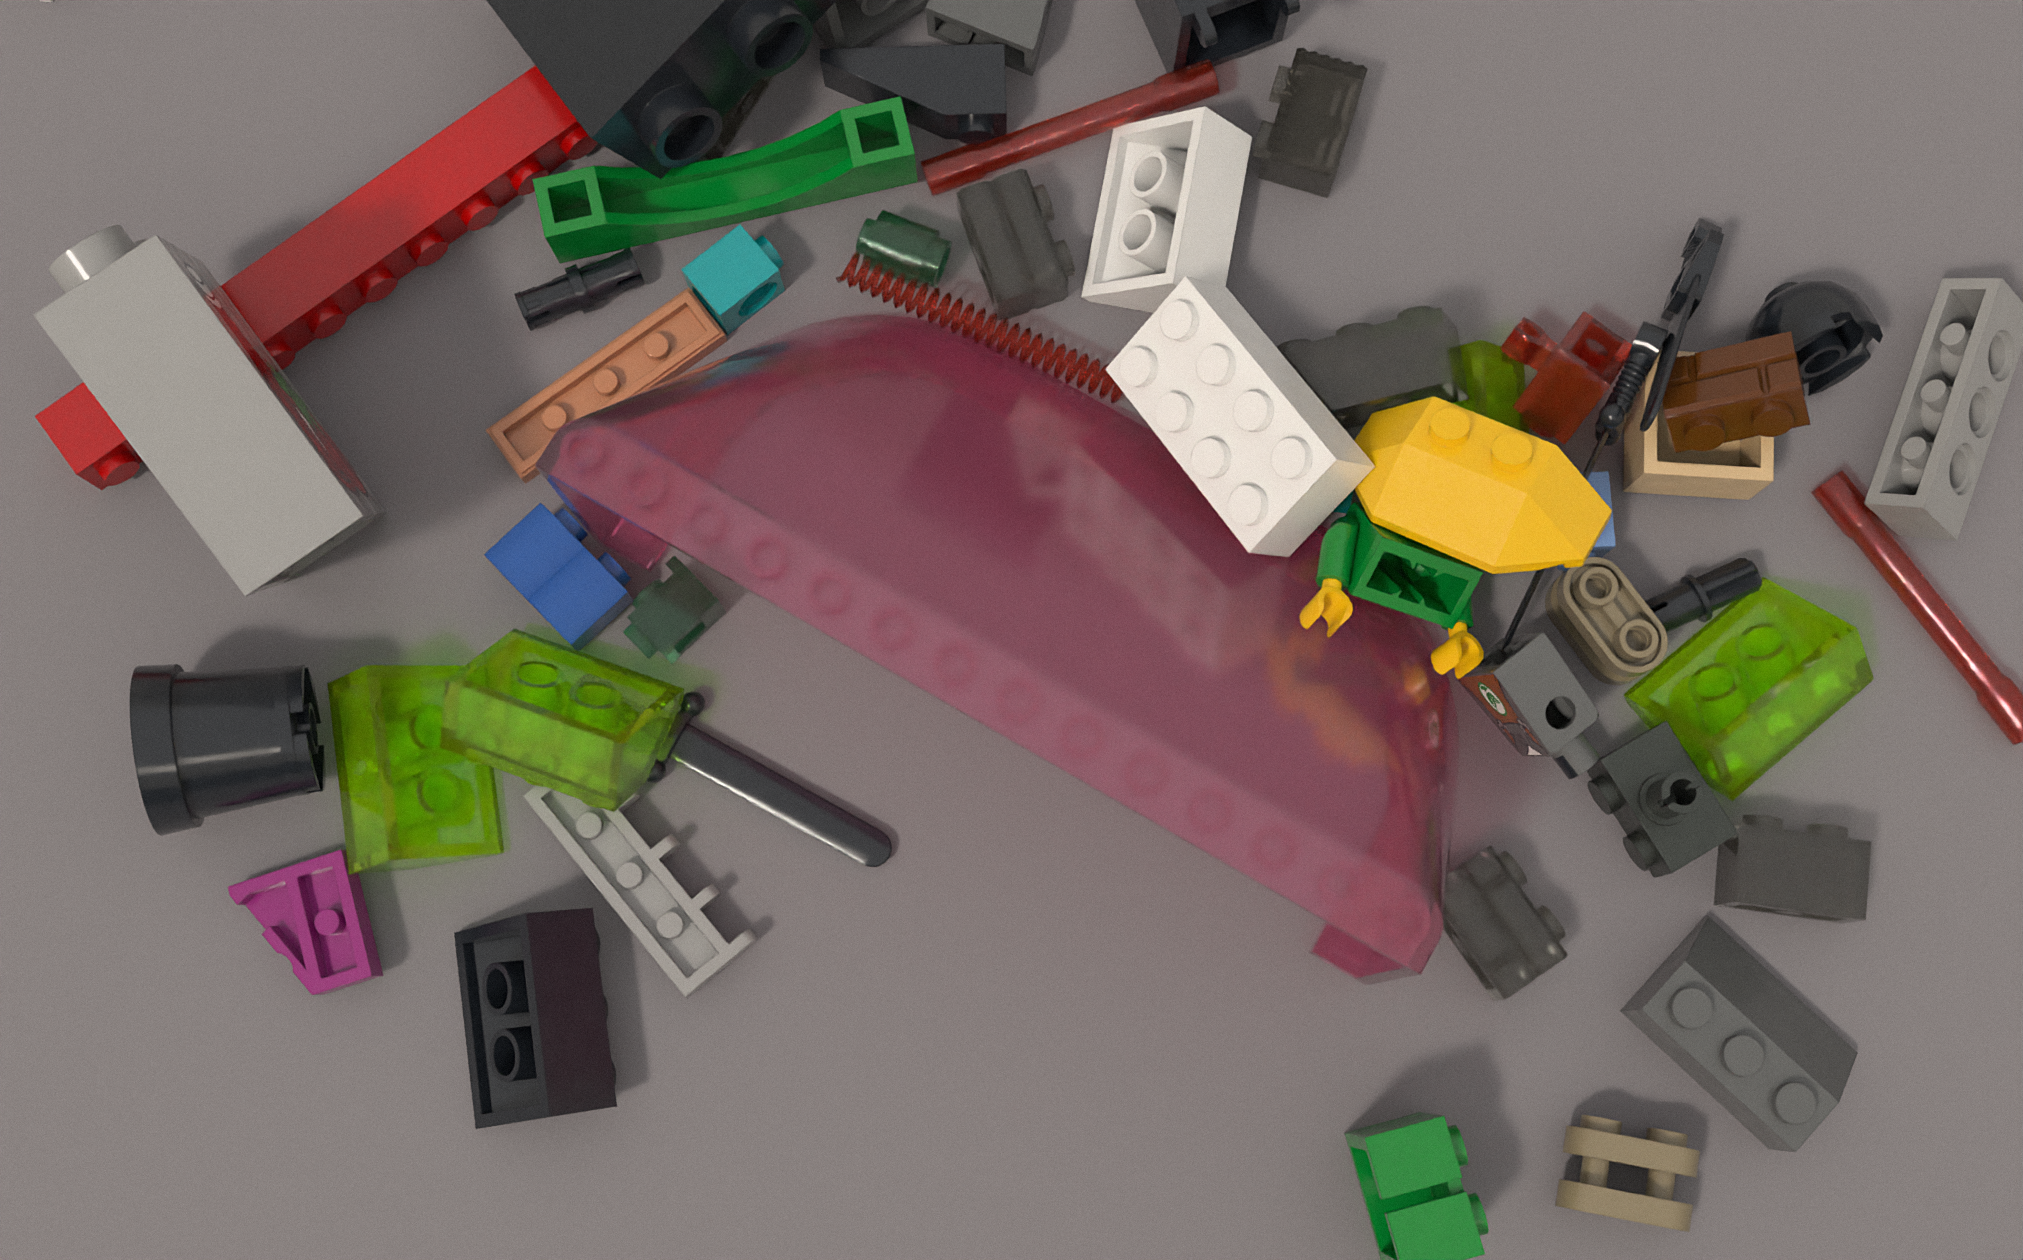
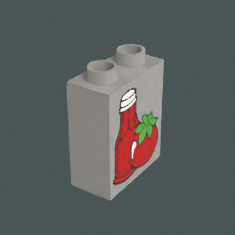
[33,225,386,596]

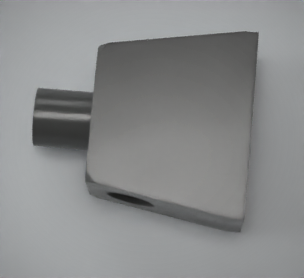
[926,0,1053,76]

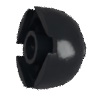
[1745,281,1883,396]

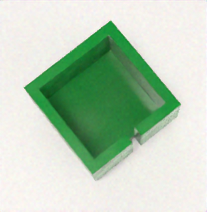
[1345,1112,1489,1260]

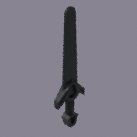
[1640,218,1724,432]

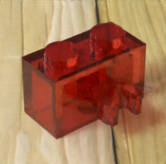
[1500,311,1632,444]

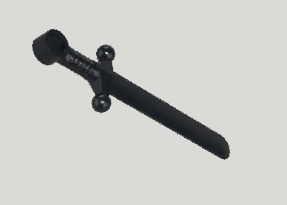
[1502,321,1669,651]
[575,674,892,867]

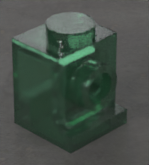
[622,555,727,665]

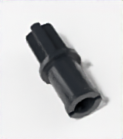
[1645,558,1762,633]

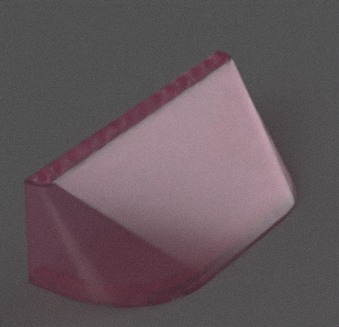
[535,315,1460,985]

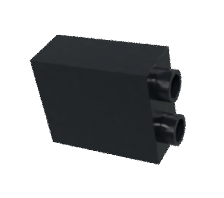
[486,0,836,179]

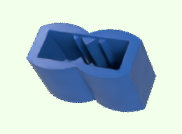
[484,503,634,652]

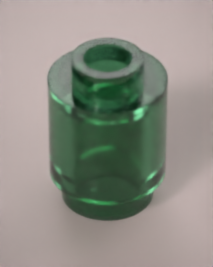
[856,210,952,289]

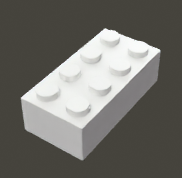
[1105,276,1376,557]

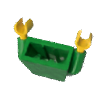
[1299,502,1484,679]

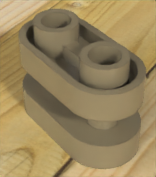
[1545,557,1668,685]
[1555,1115,1700,1232]

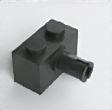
[1587,721,1738,878]

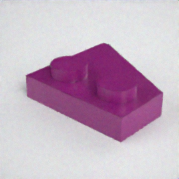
[228,849,383,995]

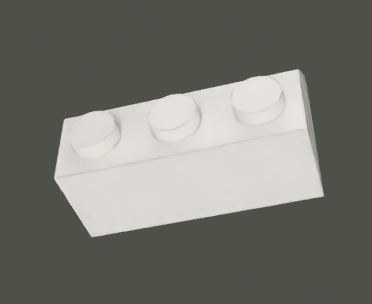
[1081,106,1252,313]

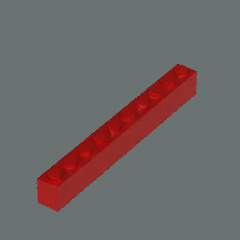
[35,65,598,490]

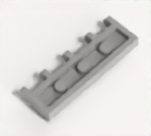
[523,741,758,999]

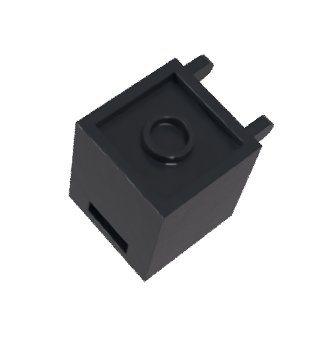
[1135,0,1300,83]

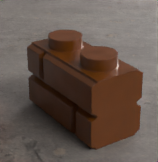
[1657,331,1811,453]

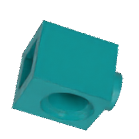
[681,224,785,335]

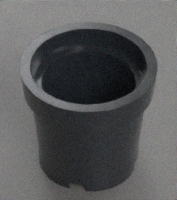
[130,664,326,836]

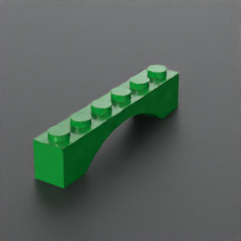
[532,96,918,264]

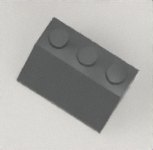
[1620,916,1858,1152]

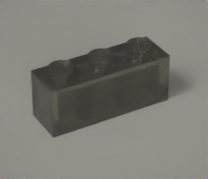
[1277,306,1469,430]

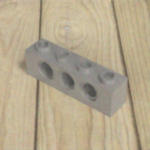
[1864,278,2023,541]

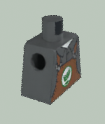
[1455,632,1600,779]

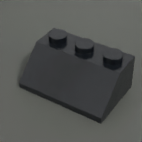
[454,908,617,1129]

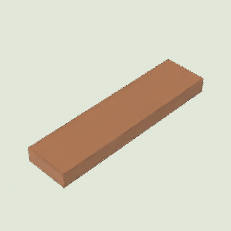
[486,287,727,484]

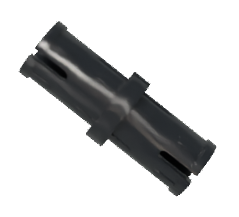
[514,247,645,331]

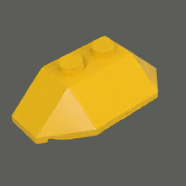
[1354,396,1612,574]

